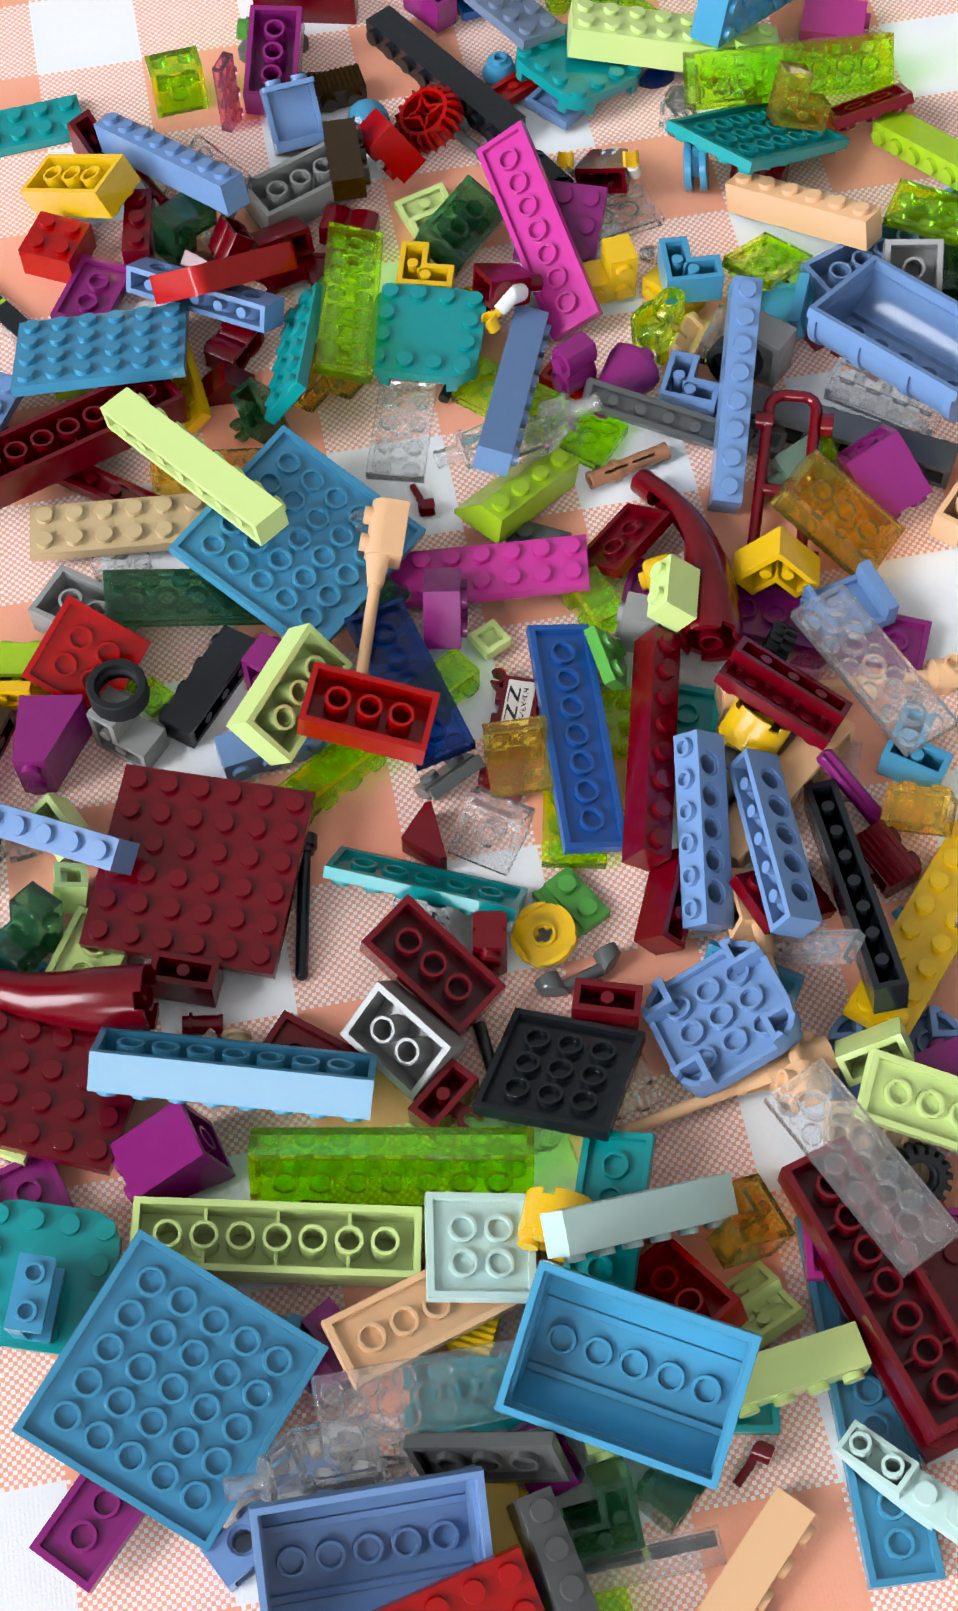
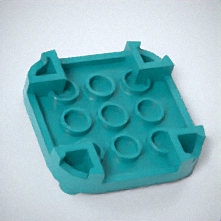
[515,24,642,116]
[365,283,486,392]
[0,1199,122,1356]

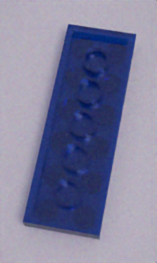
[344,597,476,772]

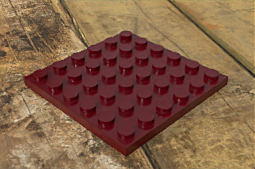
[79,764,316,979]

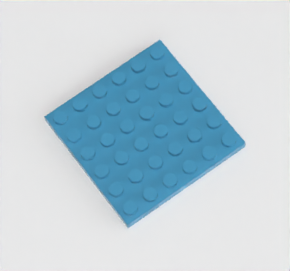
[169,425,426,643]
[11,1229,329,1552]

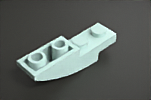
[834,1419,958,1545]

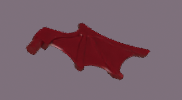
[255,248,367,295]

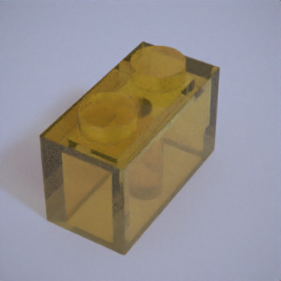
[880,781,958,838]

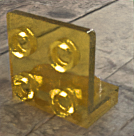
[482,715,554,798]

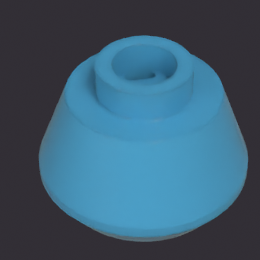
[482,51,516,85]

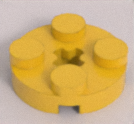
[511,902,578,970]

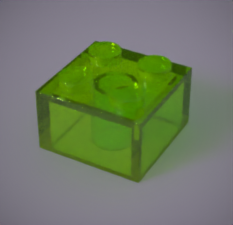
[144,45,210,118]

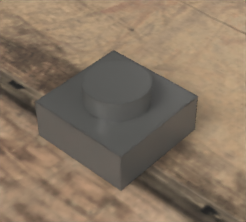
[751,428,789,459]

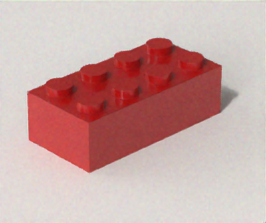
[296,661,441,766]

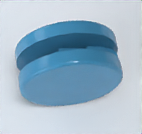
[683,142,709,192]

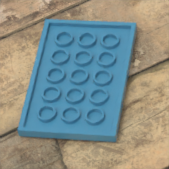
[10,303,189,397]

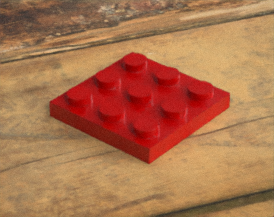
[21,594,151,711]

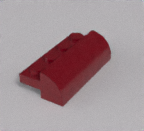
[713,635,853,751]

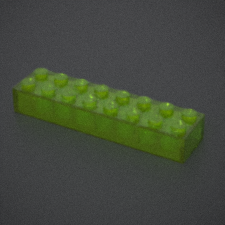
[683,31,894,111]
[247,1127,534,1210]

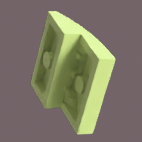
[393,182,468,242]
[724,1260,807,1350]

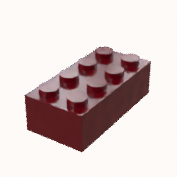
[360,894,506,1038]

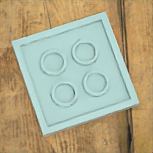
[424,1192,537,1303]

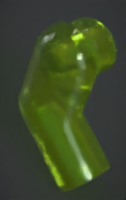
[819,437,839,461]

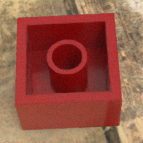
[18,211,97,284]

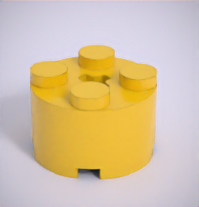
[718,697,791,754]
[517,1186,592,1262]

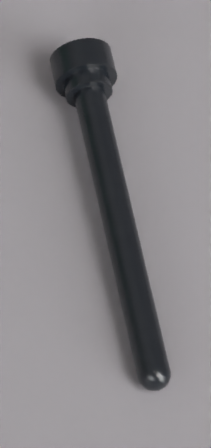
[295,831,318,981]

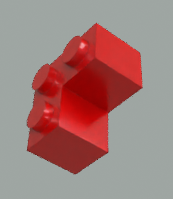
[356,108,426,184]

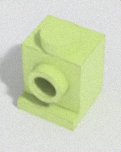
[52,862,88,913]

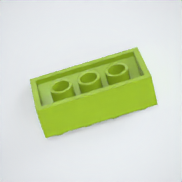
[454,445,579,543]

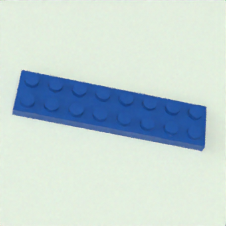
[526,624,624,855]

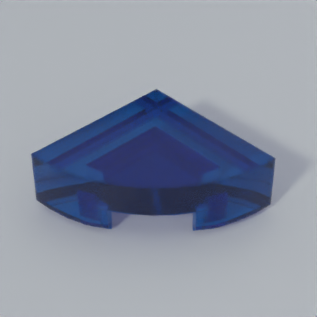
[639,68,675,89]

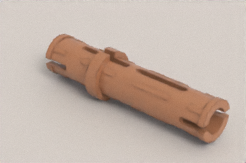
[585,442,671,490]

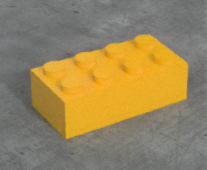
[20,154,141,219]

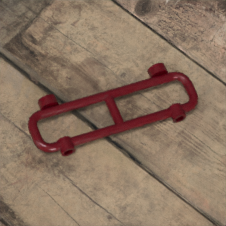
[747,389,834,589]

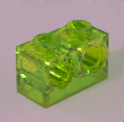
[601,689,631,760]

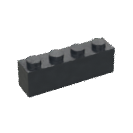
[158,625,256,749]

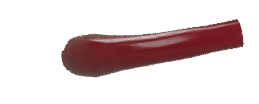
[630,469,743,662]
[0,963,159,1033]

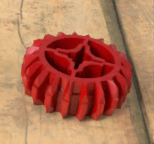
[394,82,464,155]

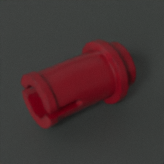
[182,1012,223,1036]

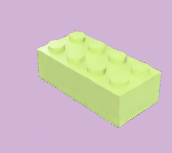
[226,623,353,766]

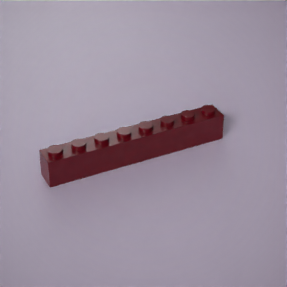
[622,625,681,872]

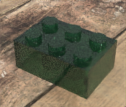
[413,174,504,278]

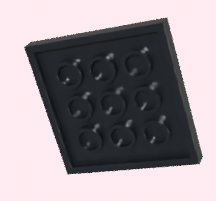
[472,1007,646,1142]

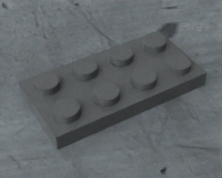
[403,1428,571,1483]

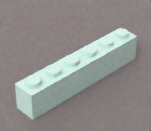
[540,1173,739,1264]

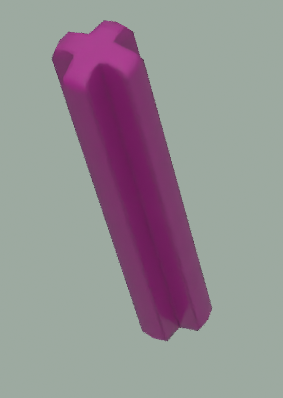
[816,749,887,826]

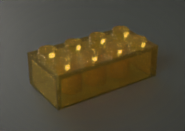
[769,449,906,576]

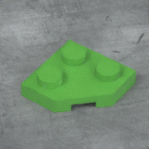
[583,625,627,692]

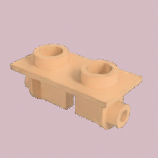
[667,312,712,358]

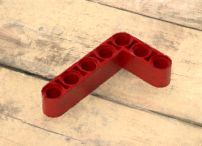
[149,240,299,305]

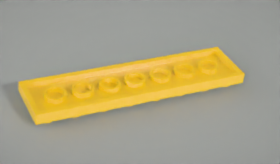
[842,819,958,1036]

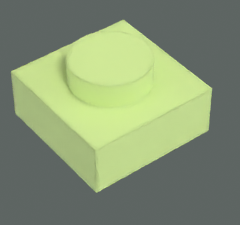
[469,619,512,661]

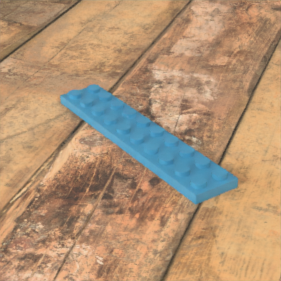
[793,1216,946,1591]

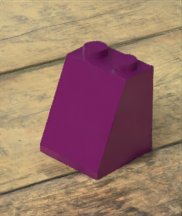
[833,423,933,524]
[12,694,93,795]
[110,1103,236,1204]

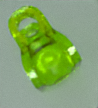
[630,287,686,365]

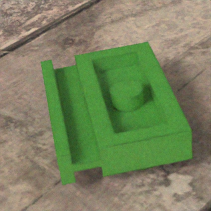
[532,865,611,938]

